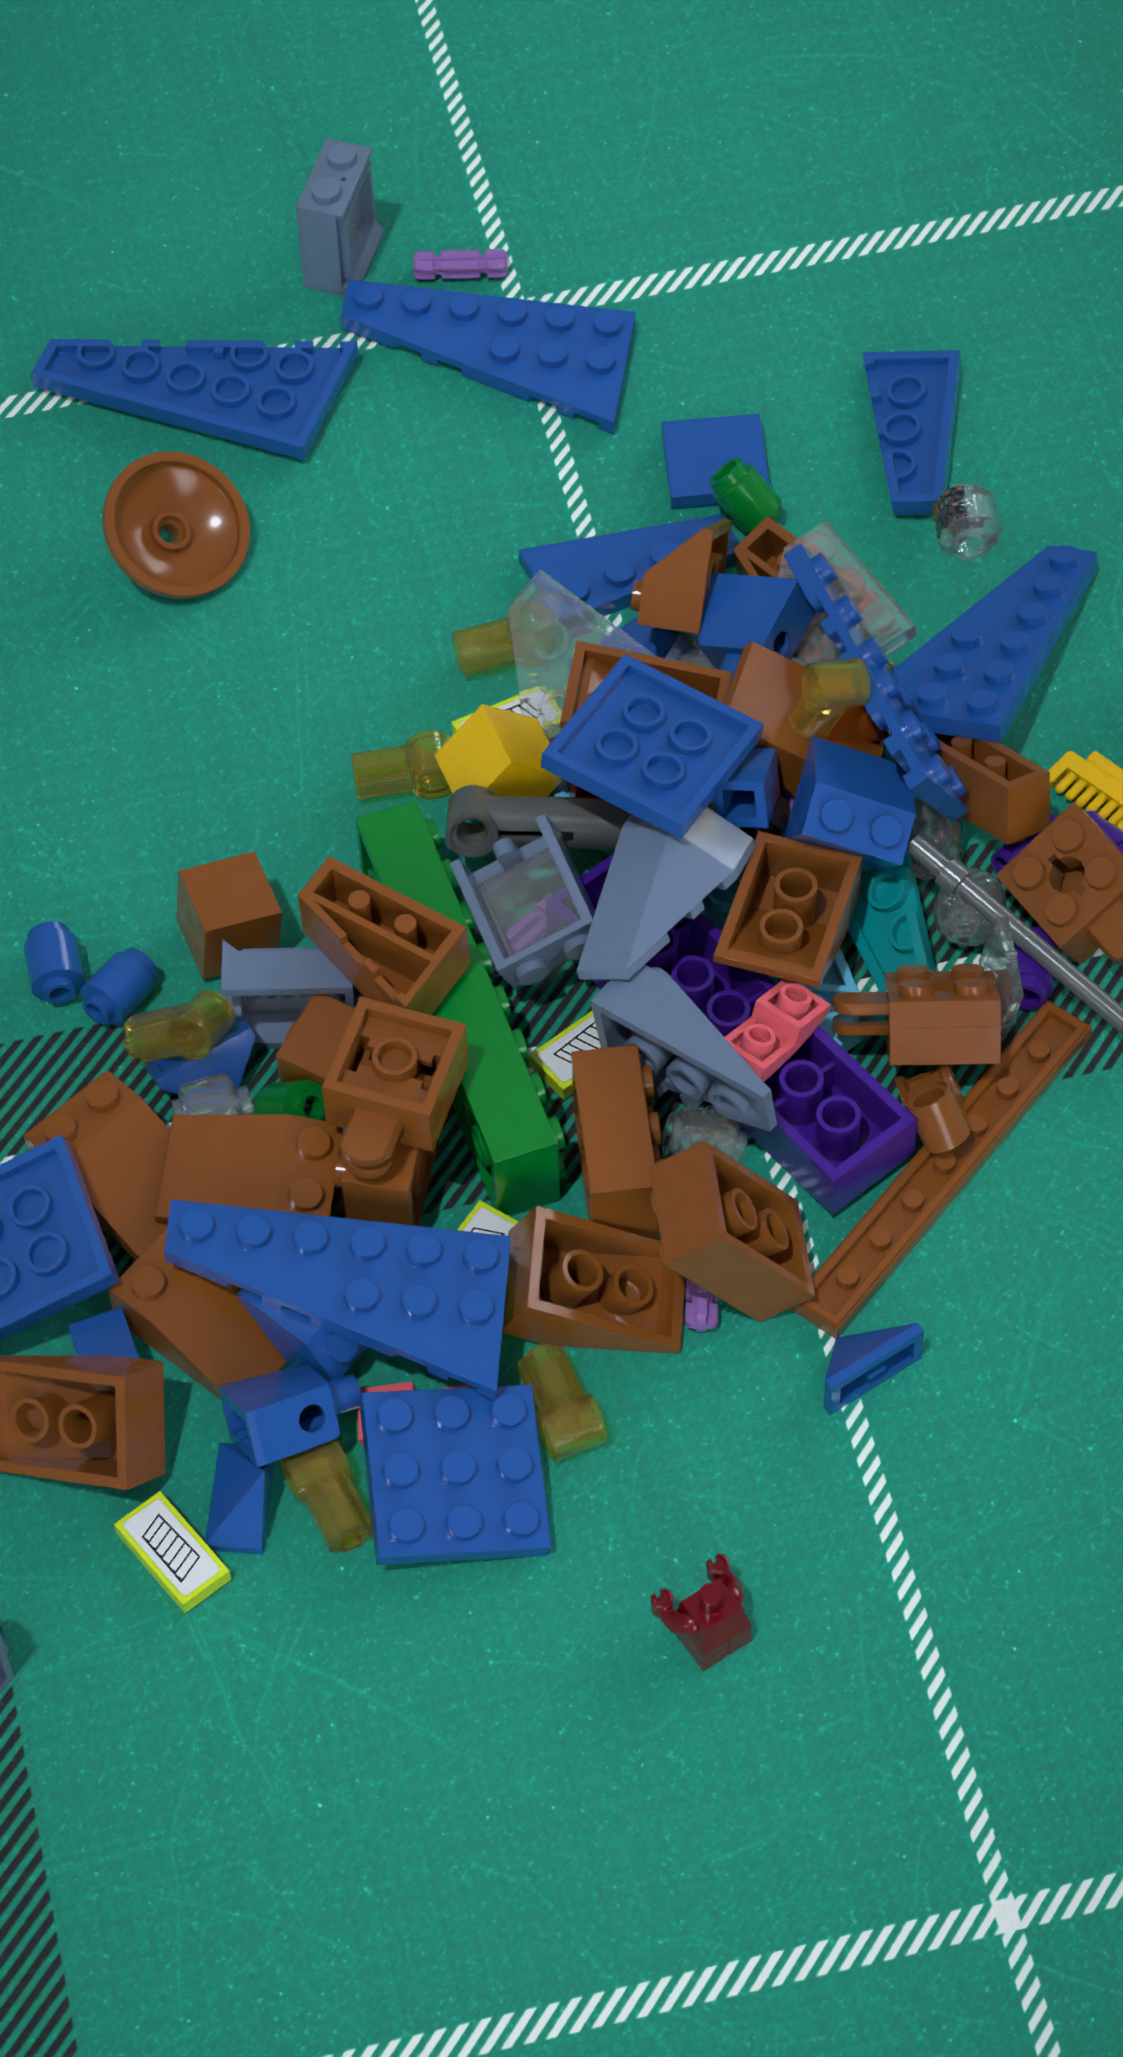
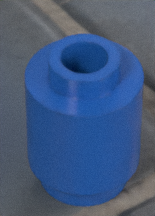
[24,921,85,1004]
[80,947,158,1026]

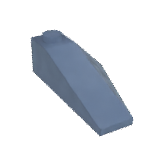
[576,807,756,980]
[590,965,777,1132]

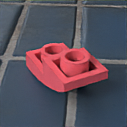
[725,979,831,1082]

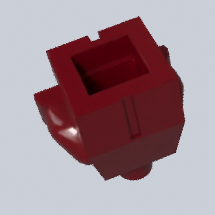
[650,1553,752,1672]

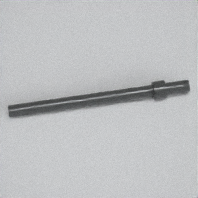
[906,834,1123,1035]

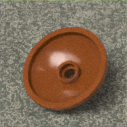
[102,452,250,599]

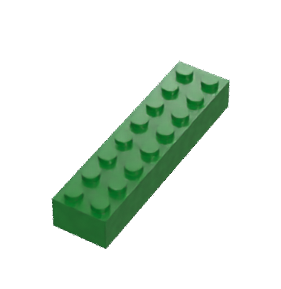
[355,800,566,1216]

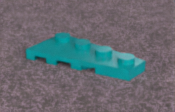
[848,845,936,992]

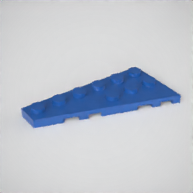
[341,279,635,435]
[31,339,359,460]
[784,543,970,822]
[889,545,1098,743]
[164,1199,511,1401]

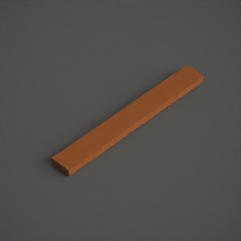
[791,1000,1092,1339]

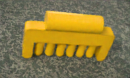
[1049,751,1123,830]

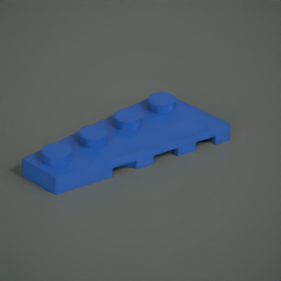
[862,350,962,515]
[519,514,739,633]

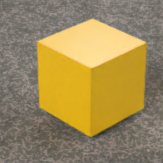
[434,704,564,797]

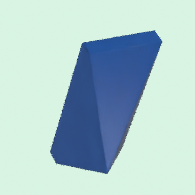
[145,1017,256,1108]
[824,1323,924,1415]
[205,1442,276,1555]

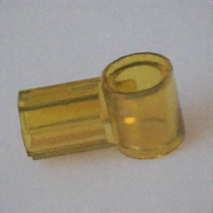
[451,601,555,675]
[787,657,870,742]
[351,730,452,799]
[124,990,235,1063]
[517,1343,608,1461]
[280,1439,373,1553]

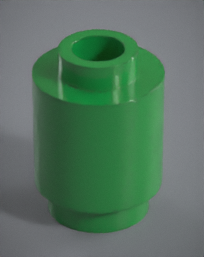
[709,457,782,533]
[253,1080,326,1121]

